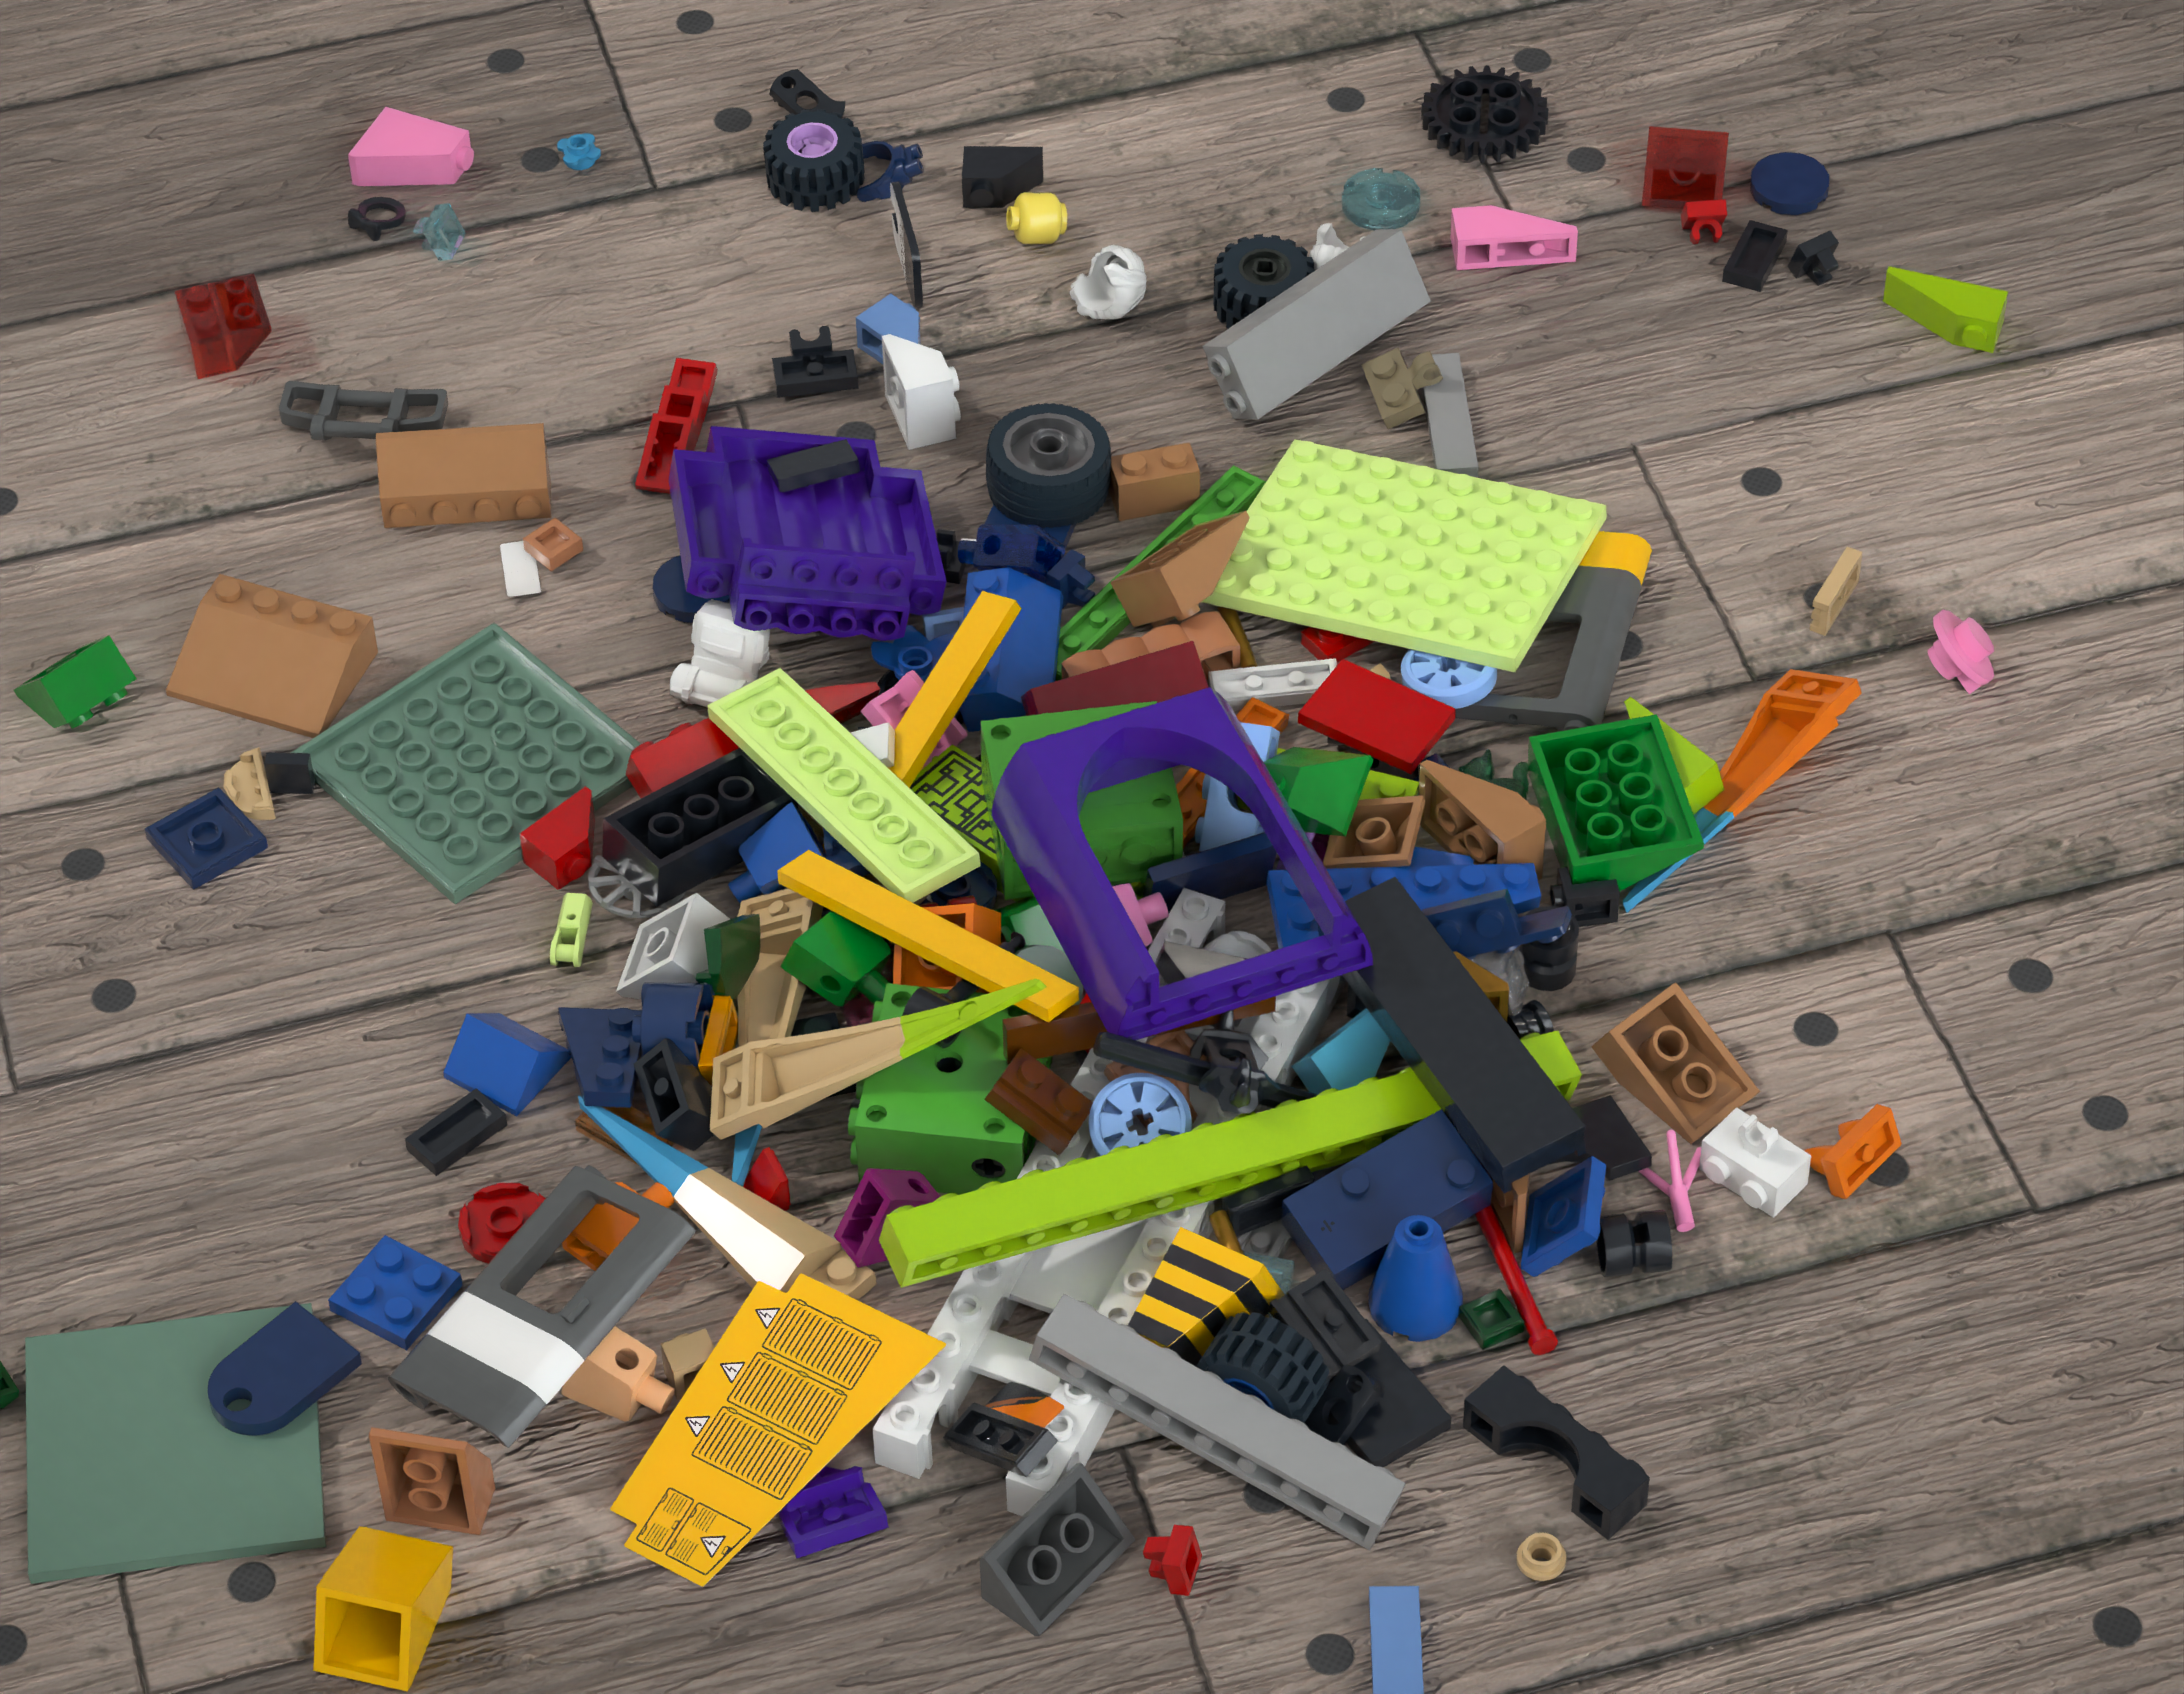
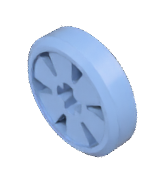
[1401,649,1497,709]
[1089,1073,1192,1156]

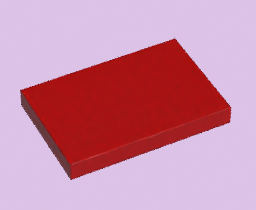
[1298,659,1456,774]

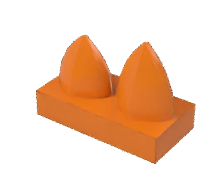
[1804,1104,1902,1199]

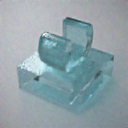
[413,203,466,261]

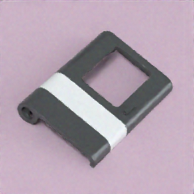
[388,1165,697,1448]

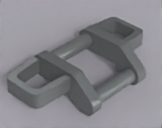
[279,381,448,441]

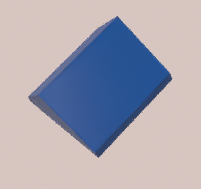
[443,1013,572,1117]

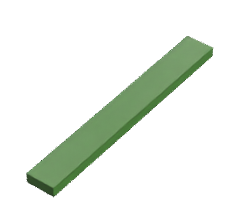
[1056,465,1266,681]

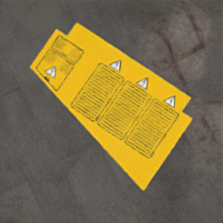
[610,1273,946,1587]

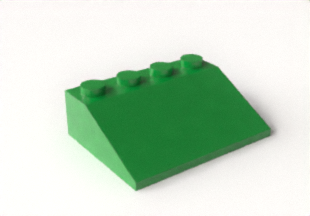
[1528,714,1704,891]

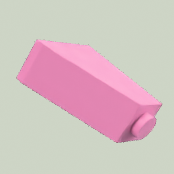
[348,107,474,186]

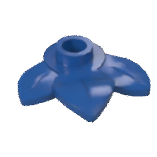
[871,625,954,683]

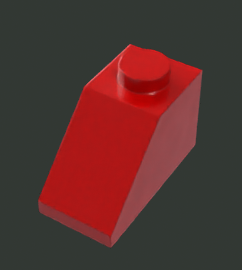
[519,786,595,890]

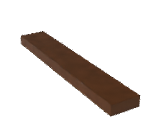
[1002,996,1276,1064]

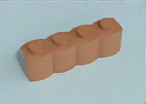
[1061,611,1240,680]

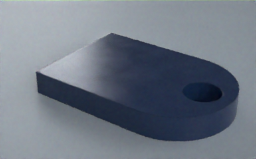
[208,1301,362,1435]

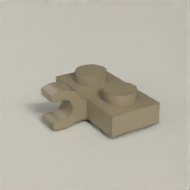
[1361,348,1443,430]

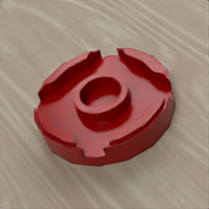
[458,1183,546,1264]

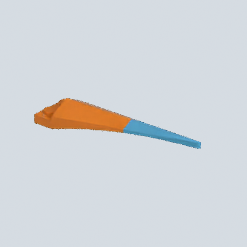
[1623,669,1862,913]

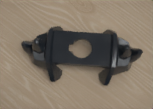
[1190,1010,1280,1114]

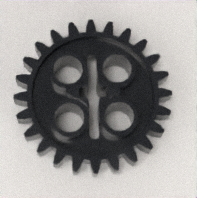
[1421,65,1549,163]

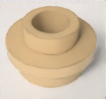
[1517,1533,1566,1581]

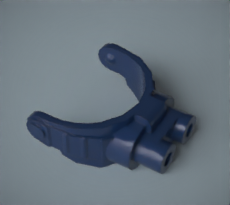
[857,141,924,202]

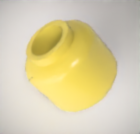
[1006,192,1067,244]

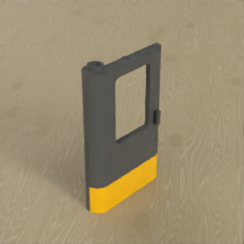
[1455,531,1652,732]

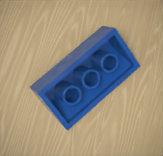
[959,567,1063,732]

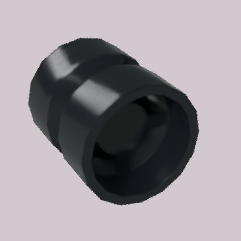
[1518,906,1579,991]
[1596,1210,1672,1277]

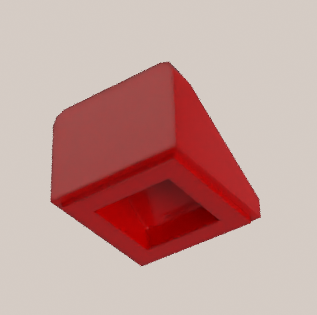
[743,1147,791,1211]

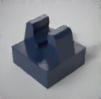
[1046,549,1095,609]

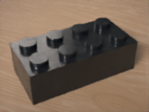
[602,748,798,907]

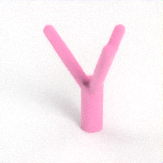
[1638,1130,1701,1232]

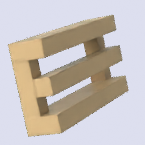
[1810,547,1863,636]

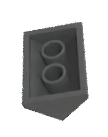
[979,1463,1136,1636]

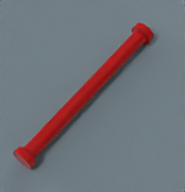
[1475,1204,1558,1355]

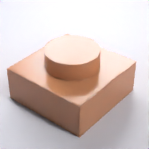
[523,518,583,571]

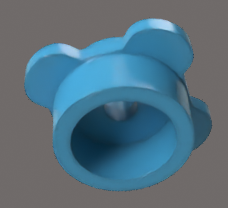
[557,133,601,170]

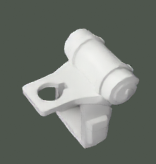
[670,599,770,707]

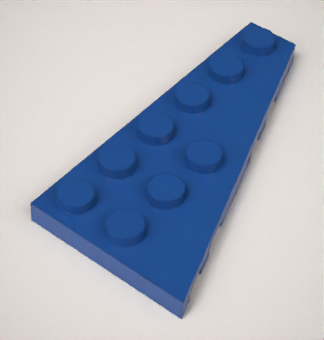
[1266,863,1541,949]

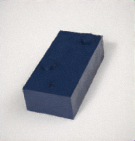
[1281,1109,1494,1290]

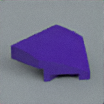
[779,1466,889,1559]

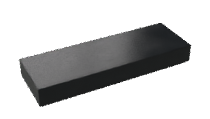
[943,1402,1058,1477]

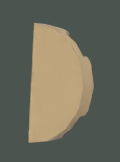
[224,747,276,820]

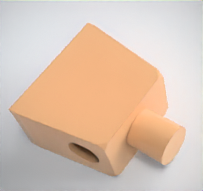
[561,1326,675,1422]

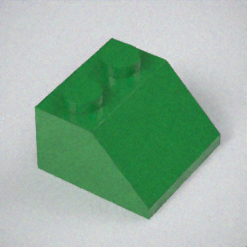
[13,635,137,729]

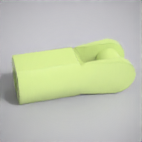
[550,893,593,967]

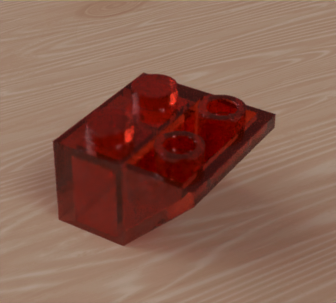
[174,273,272,379]

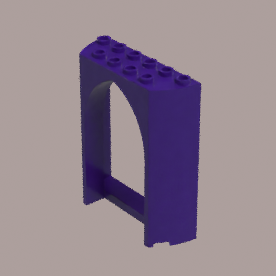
[991,687,1373,1040]

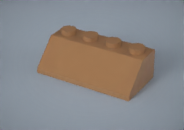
[376,423,551,528]

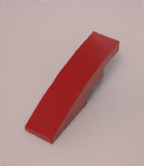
[635,358,718,494]

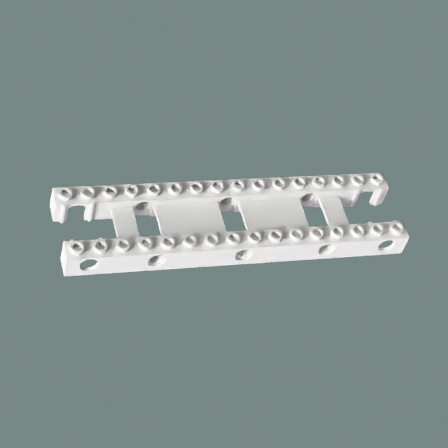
[873,888,1347,1516]

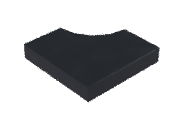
[1550,1095,1652,1181]

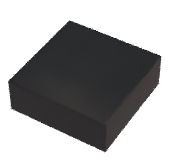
[264,752,315,794]

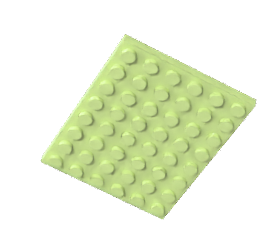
[1202,439,1607,672]

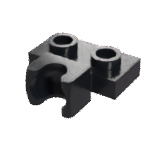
[772,326,859,398]

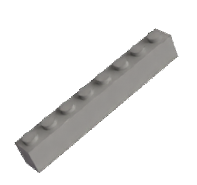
[1029,1294,1406,1550]

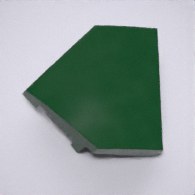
[695,914,761,1002]

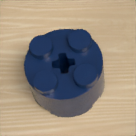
[632,982,715,1072]

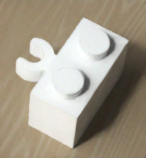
[1699,1107,1811,1218]

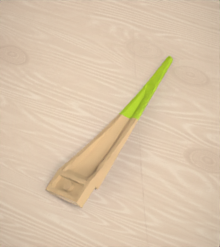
[710,979,1047,1140]

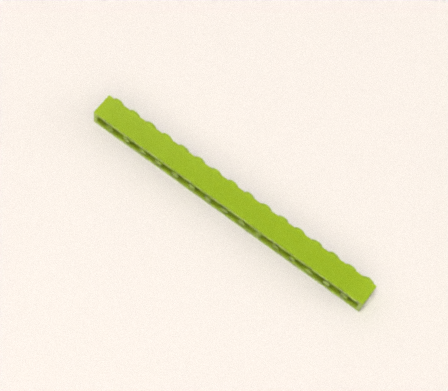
[879,1030,1582,1288]

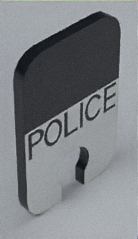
[890,181,923,308]

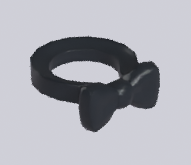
[348,197,406,241]

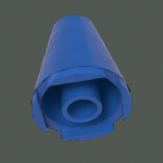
[1368,1215,1463,1342]

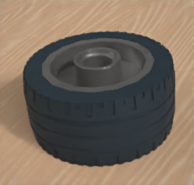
[986,403,1112,528]

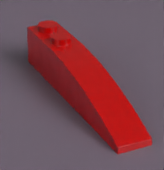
[626,682,880,798]

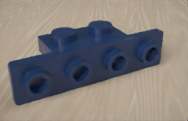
[1422,889,1572,960]

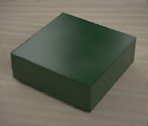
[1458,1288,1525,1350]

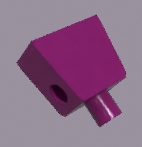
[834,1168,943,1267]

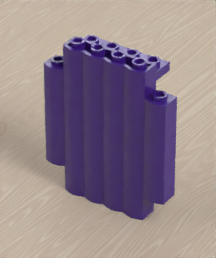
[668,426,946,641]

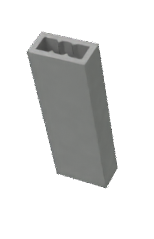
[1202,229,1431,420]

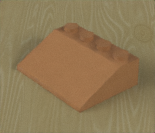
[166,574,378,738]

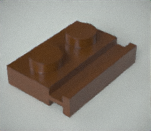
[984,1048,1093,1156]

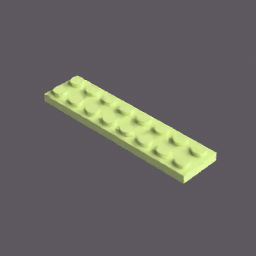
[707,668,981,903]

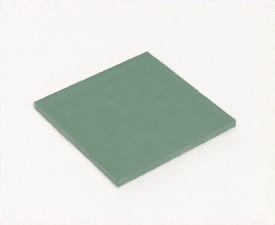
[291,622,641,904]
[25,1303,326,1584]

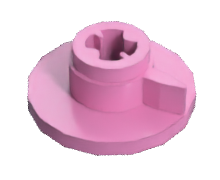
[1928,609,1994,694]

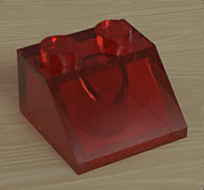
[1642,126,1729,210]

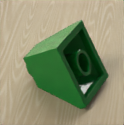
[1264,747,1374,837]

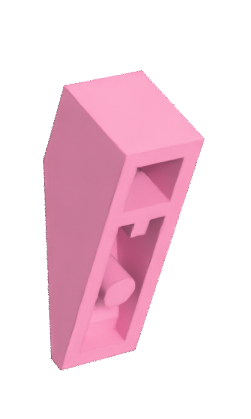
[1450,205,1578,270]

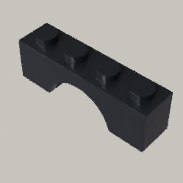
[1463,1365,1650,1540]

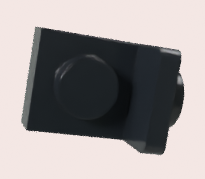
[1550,867,1620,927]

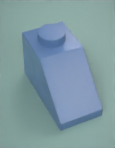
[856,293,921,364]

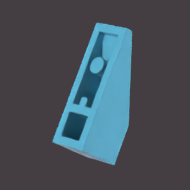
[1292,1008,1391,1094]

